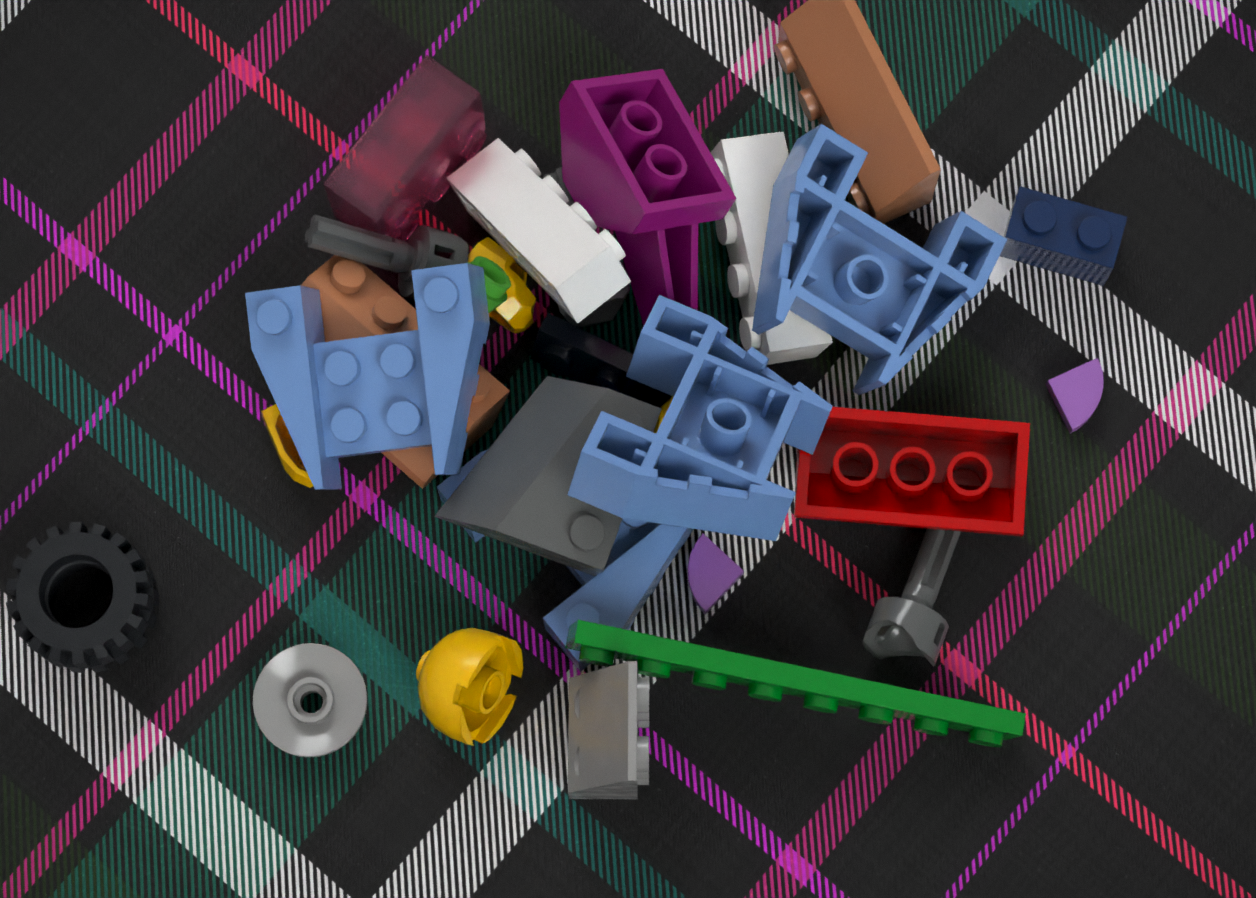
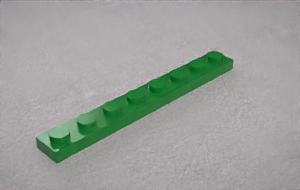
[565,620,1026,747]

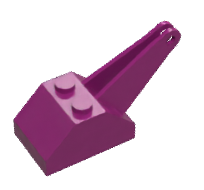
[559,69,737,326]

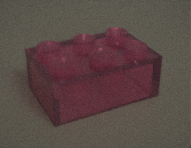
[323,55,487,241]

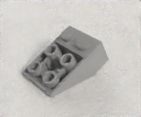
[568,661,649,799]

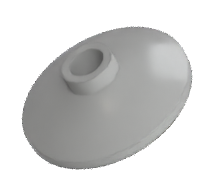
[253,643,367,757]

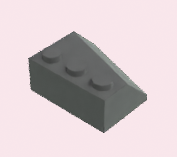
[434,376,662,576]

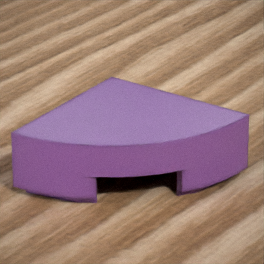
[1046,358,1103,434]
[688,534,744,615]

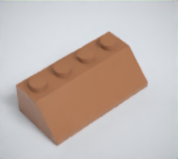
[774,0,941,224]
[301,255,510,489]

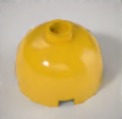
[416,628,523,746]

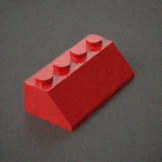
[794,407,1030,536]

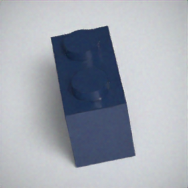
[1000,186,1128,286]

